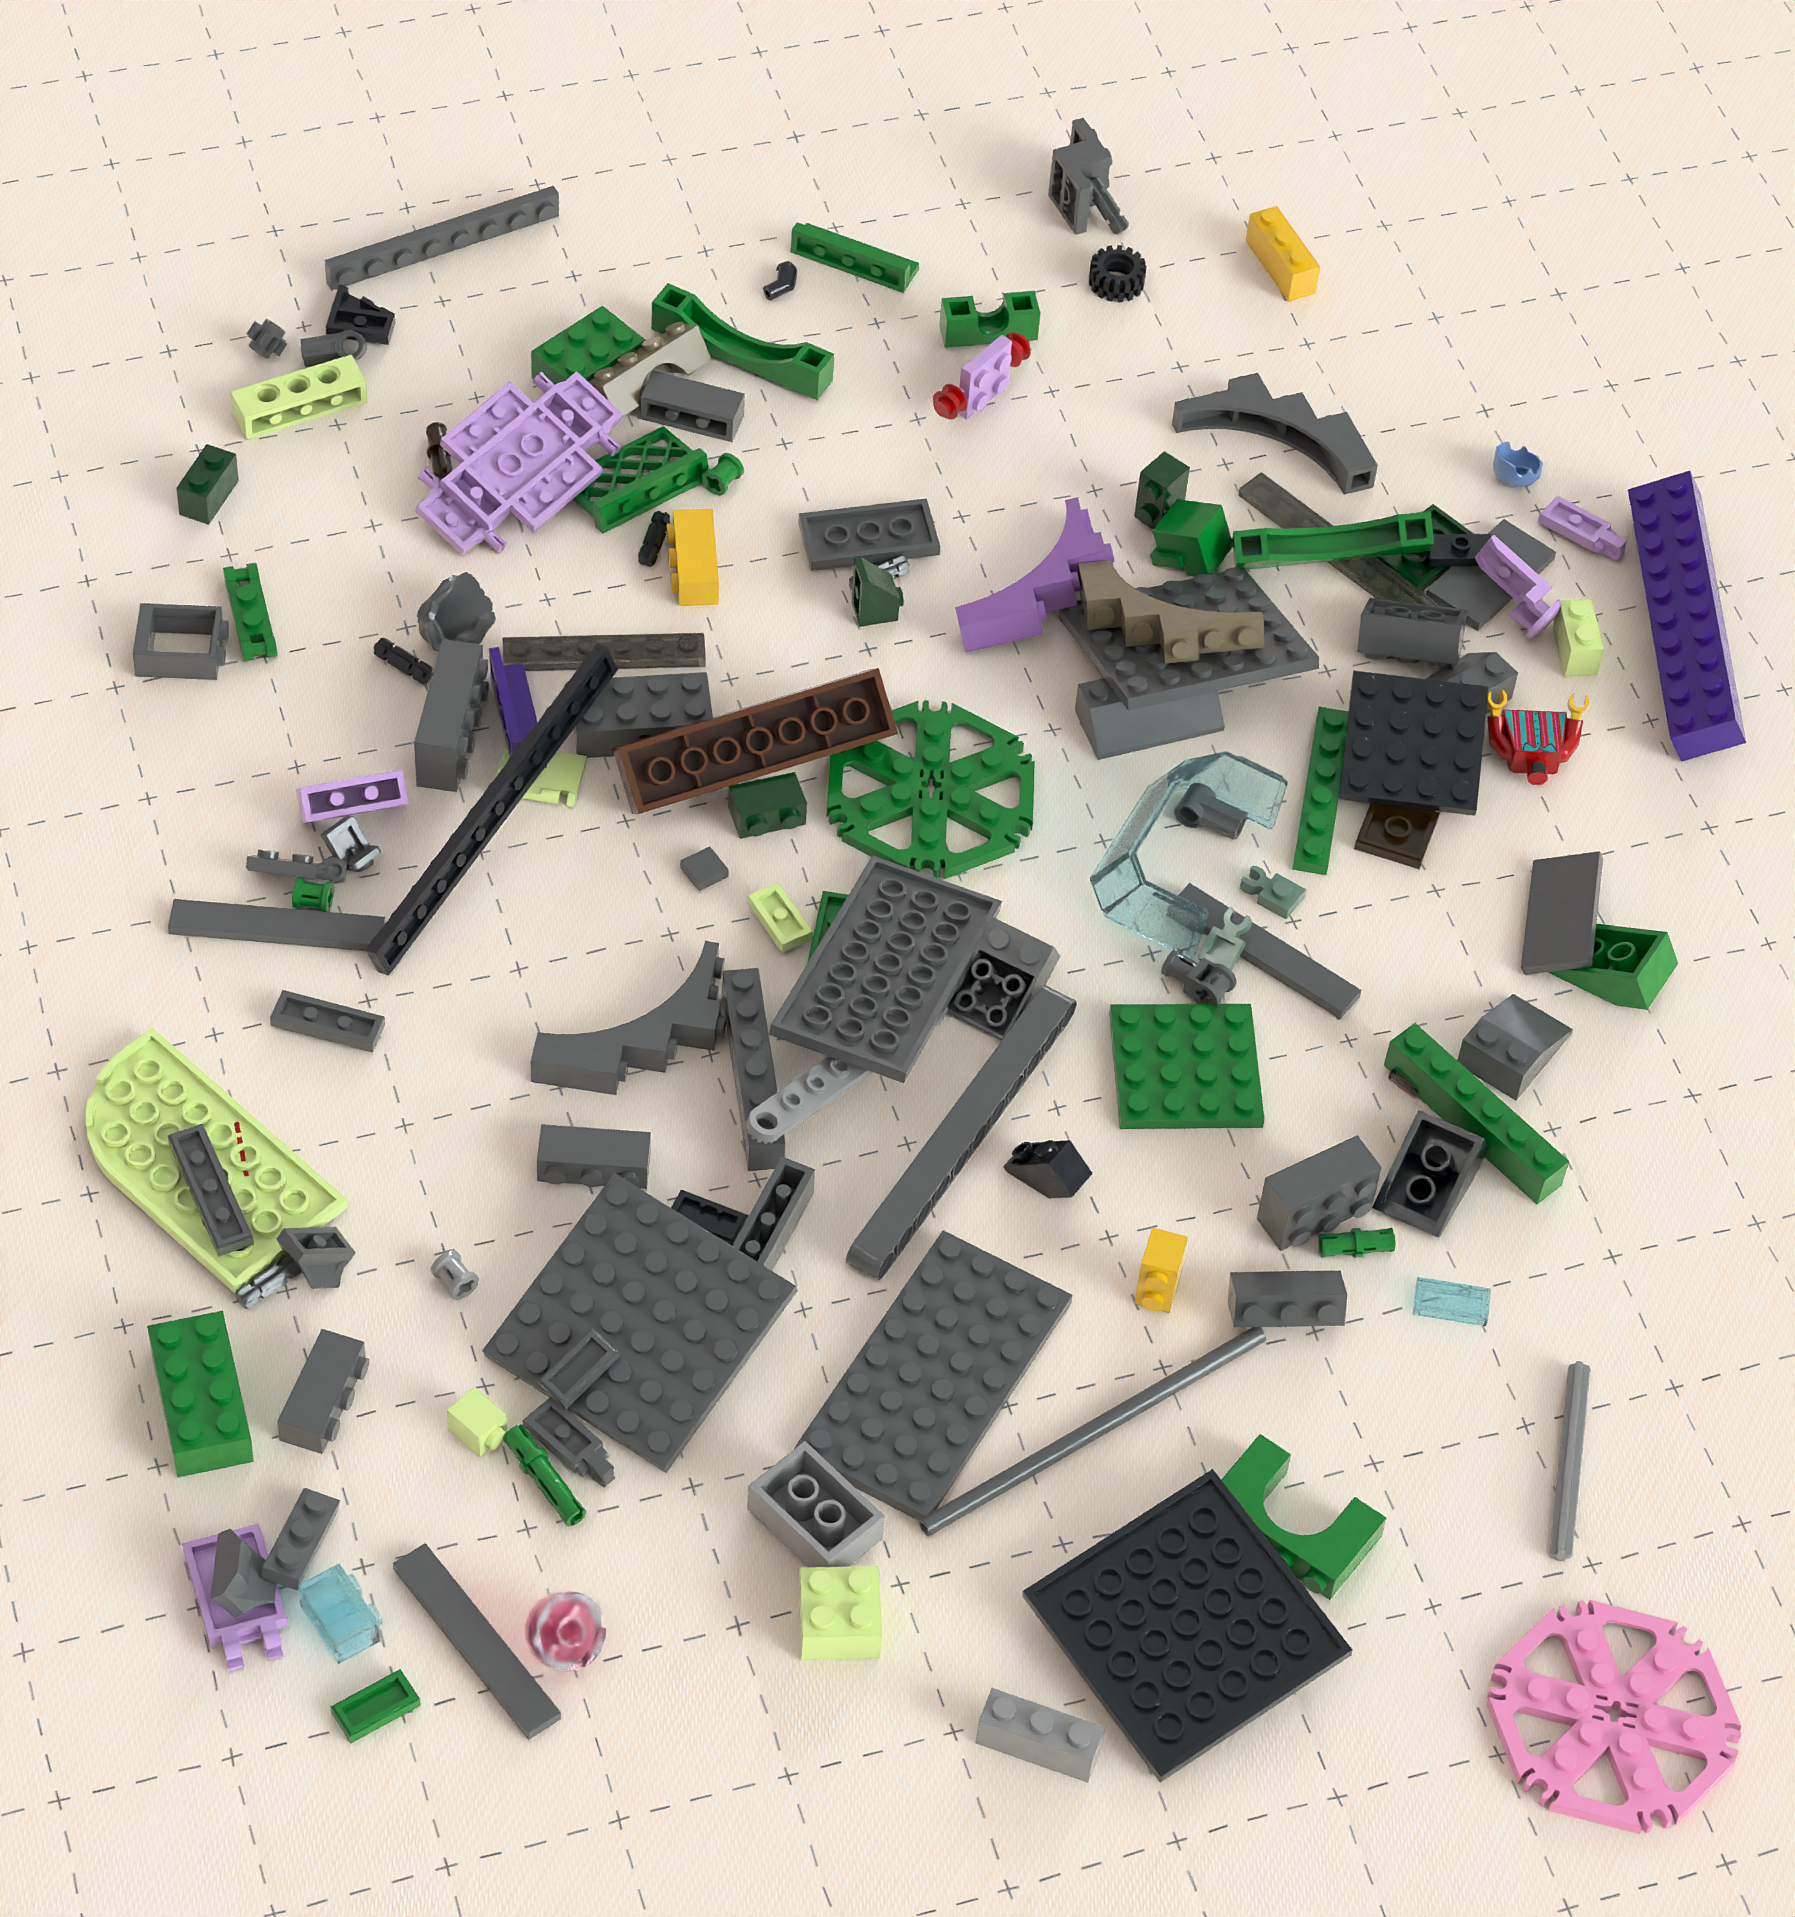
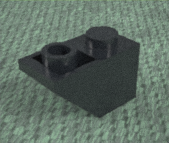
[1003,1140,1093,1199]

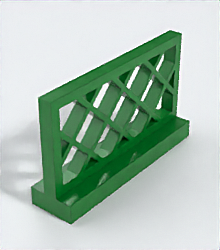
[572,426,709,533]

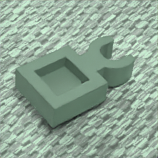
[1240,865,1306,919]
[1197,907,1252,971]

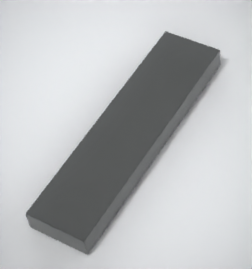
[168,1124,254,1257]

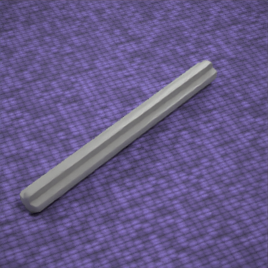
[1550,1361,1591,1561]

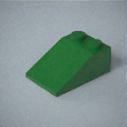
[1548,923,1678,1010]

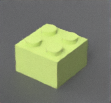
[798,1566,882,1660]

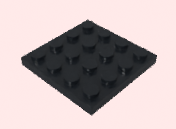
[1339,670,1488,816]

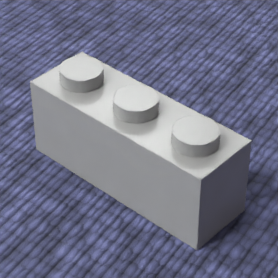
[976,1688,1105,1783]

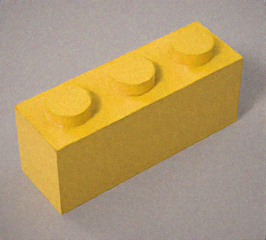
[1246,206,1320,302]
[667,509,719,606]

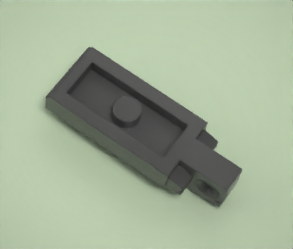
[246,849,348,882]
[523,1397,615,1488]

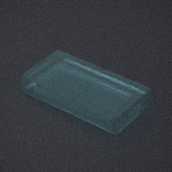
[1413,1277,1491,1326]

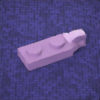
[1538,496,1627,561]

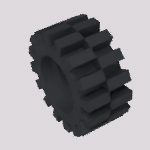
[1089,245,1147,303]

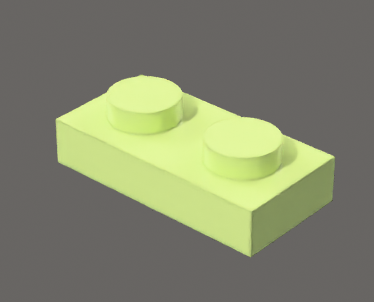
[747,882,813,953]

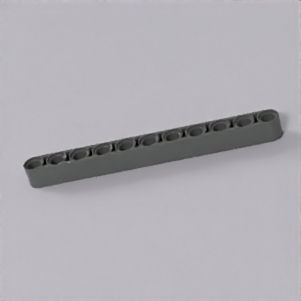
[846,985,1077,1280]

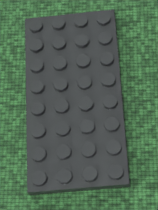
[769,855,1002,1083]
[794,1230,1073,1521]

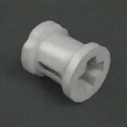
[431,1250,479,1300]

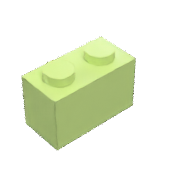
[1553,599,1604,677]

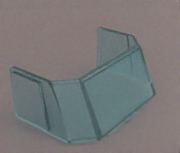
[1089,751,1288,959]

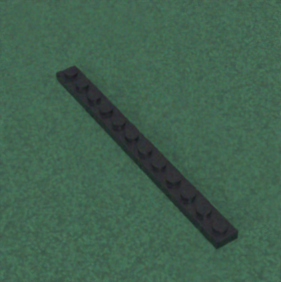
[365,644,618,976]

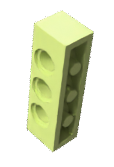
[230,354,368,440]

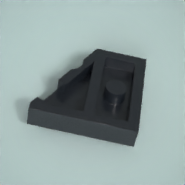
[325,285,395,345]

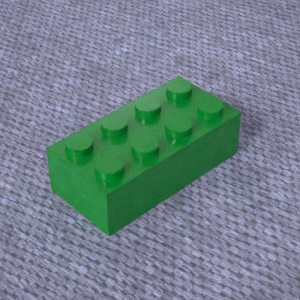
[147,1311,254,1478]

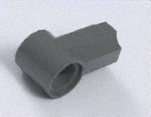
[300,330,367,367]
[1174,783,1248,840]

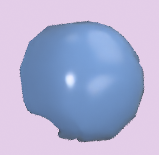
[1493,442,1543,487]

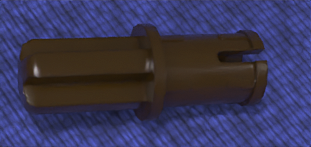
[426,422,452,480]

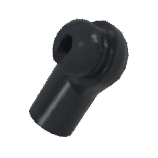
[763,261,798,300]

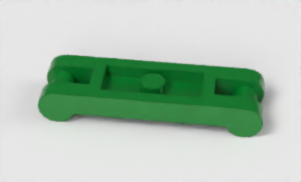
[223,562,278,662]

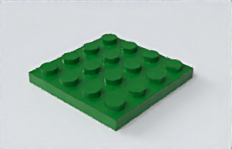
[1109,1004,1264,1129]

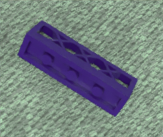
[489,647,547,768]

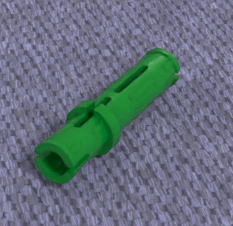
[503,1424,587,1527]

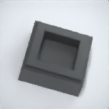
[680,846,729,891]

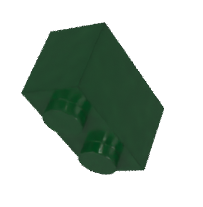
[176,444,239,525]
[1134,451,1190,529]
[728,772,807,839]

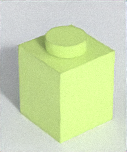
[447,1387,507,1457]

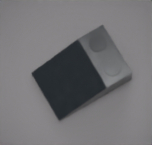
[1372,1110,1489,1238]

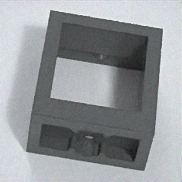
[133,603,229,680]

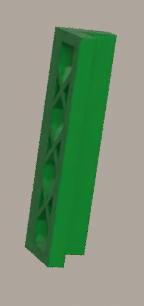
[791,222,919,293]

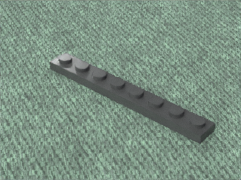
[325,185,559,291]

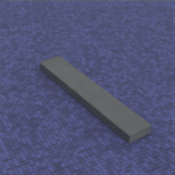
[1169,883,1362,1019]
[168,899,385,951]
[393,1543,561,1740]

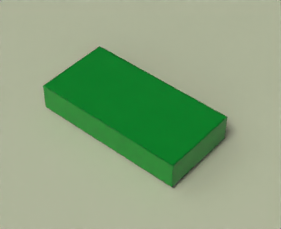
[330,1669,421,1743]

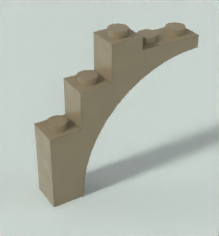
[1078,560,1264,663]

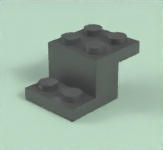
[1048,118,1112,235]

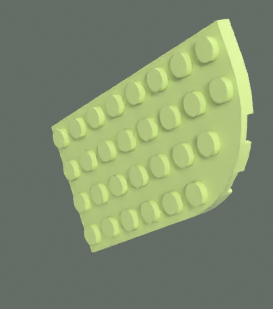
[85,1027,348,1295]

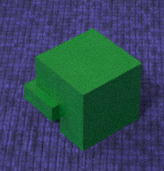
[1150,499,1233,576]

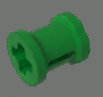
[702,453,744,496]
[292,877,334,912]

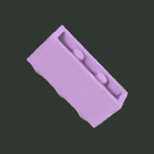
[296,770,409,824]

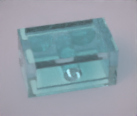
[298,1563,382,1664]

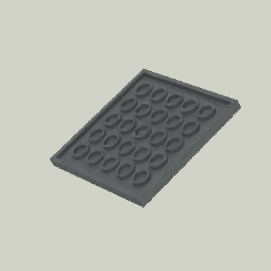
[1058,567,1319,711]
[482,1173,798,1473]

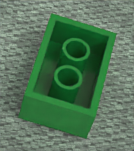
[531,306,646,384]

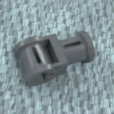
[1161,948,1237,1007]

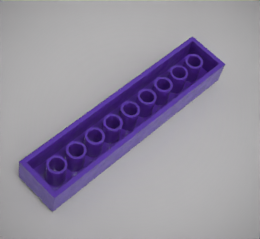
[1628,470,1747,762]

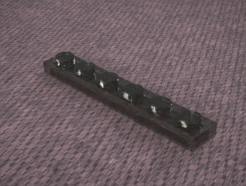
[502,633,706,671]

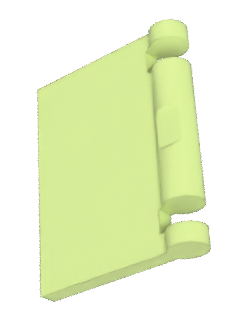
[496,746,587,807]

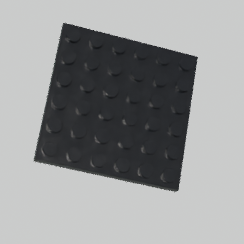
[1022,1469,1353,1782]

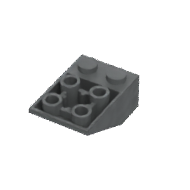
[947,917,1061,1040]

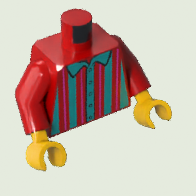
[1487,690,1589,785]

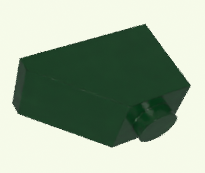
[851,557,904,627]

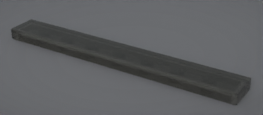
[1238,472,1442,607]

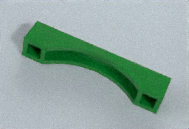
[651,283,834,401]
[1232,511,1434,570]

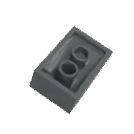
[1457,994,1573,1101]

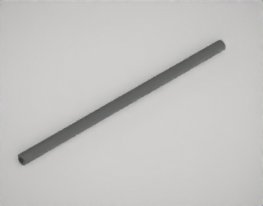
[919,1327,1266,1536]

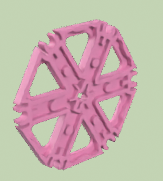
[1487,1600,1742,1834]

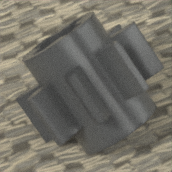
[246,319,287,359]

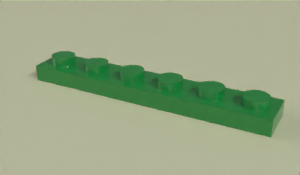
[1292,707,1348,875]

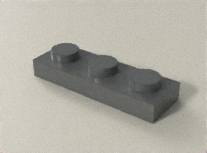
[270,990,385,1053]
[260,1488,340,1590]

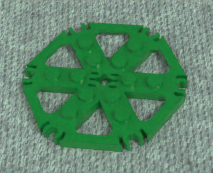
[826,700,1035,879]

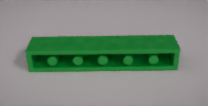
[1384,1023,1570,1204]

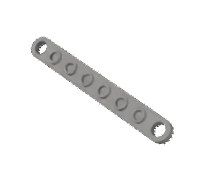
[745,1006,948,1144]

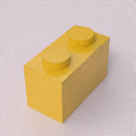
[1134,1227,1188,1313]

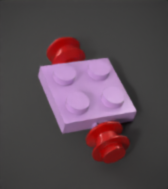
[933,332,1031,420]

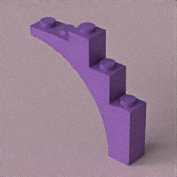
[955,497,1115,653]

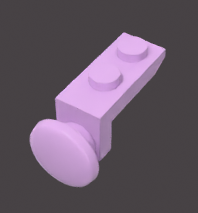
[1474,535,1561,639]

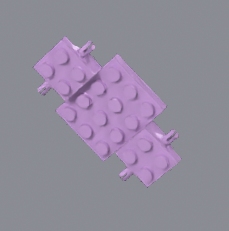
[415,371,623,556]

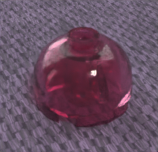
[525,1591,606,1672]

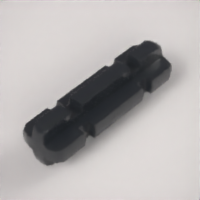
[638,511,670,567]
[373,638,433,684]

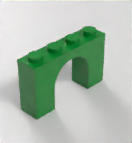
[1221,1434,1387,1600]

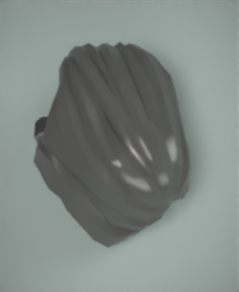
[417,572,496,651]

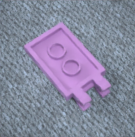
[182,1523,288,1671]

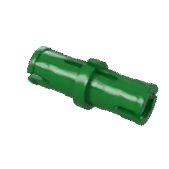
[1318,1228,1396,1258]

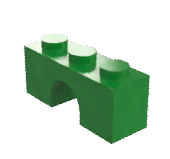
[939,291,1040,348]

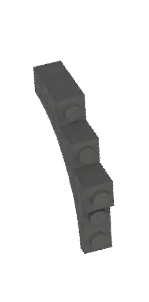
[1172,373,1378,495]
[530,941,726,1095]

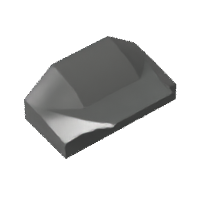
[276,1227,356,1289]
[210,1529,276,1618]

